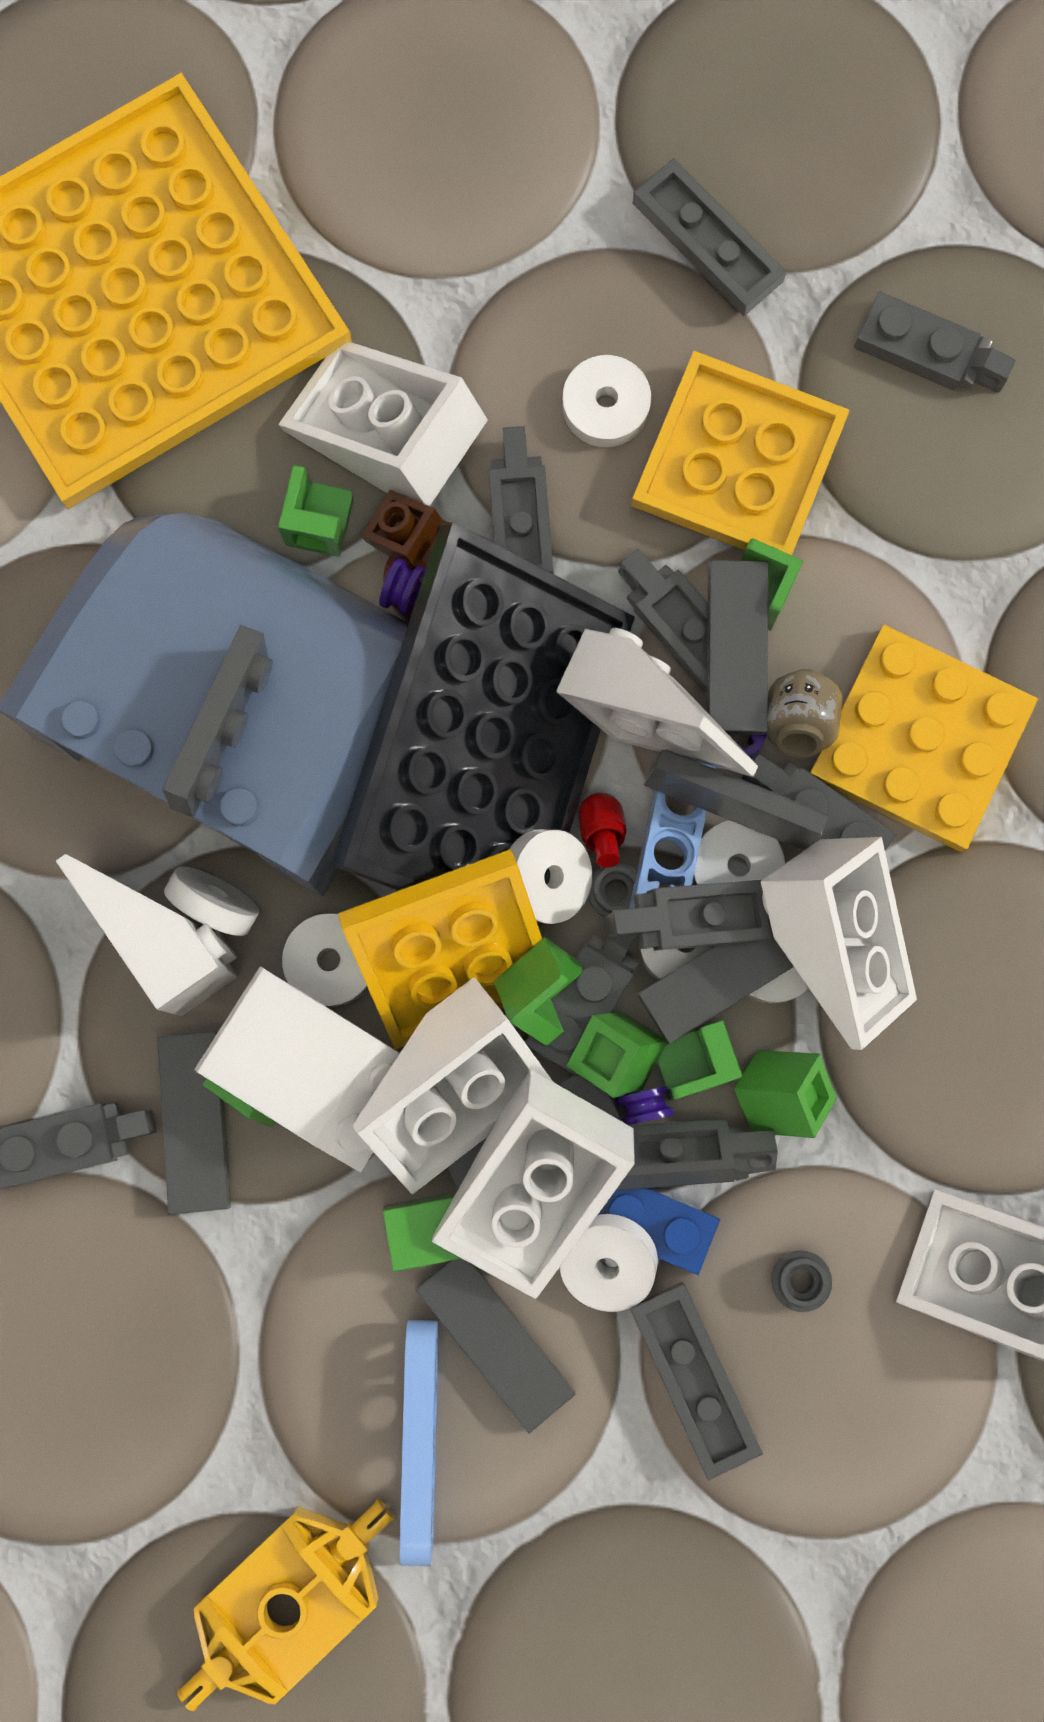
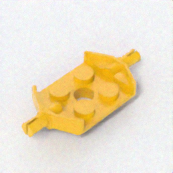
[177,1498,395,1712]

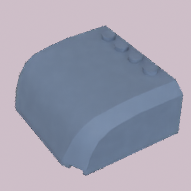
[0,512,409,897]

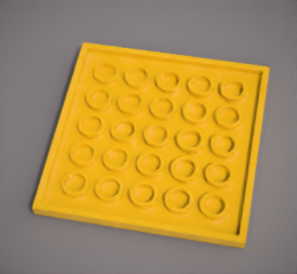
[0,72,352,509]

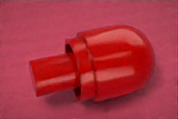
[578,792,627,868]

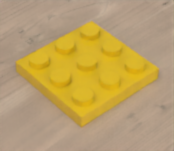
[631,351,850,555]
[809,624,1039,853]
[338,849,542,1049]

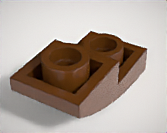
[361,490,489,570]

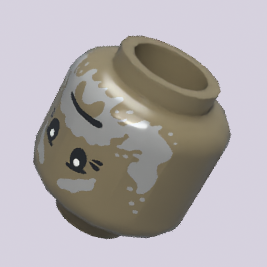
[766,669,843,758]

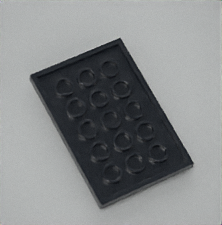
[331,522,635,930]

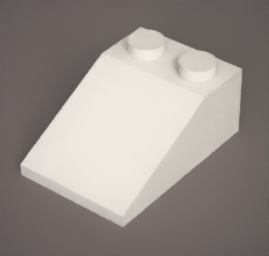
[278,341,488,506]
[556,628,758,777]
[760,837,917,1050]
[56,854,239,1017]
[194,966,400,1173]
[352,977,553,1195]
[432,1070,634,1299]
[896,1189,1044,1362]

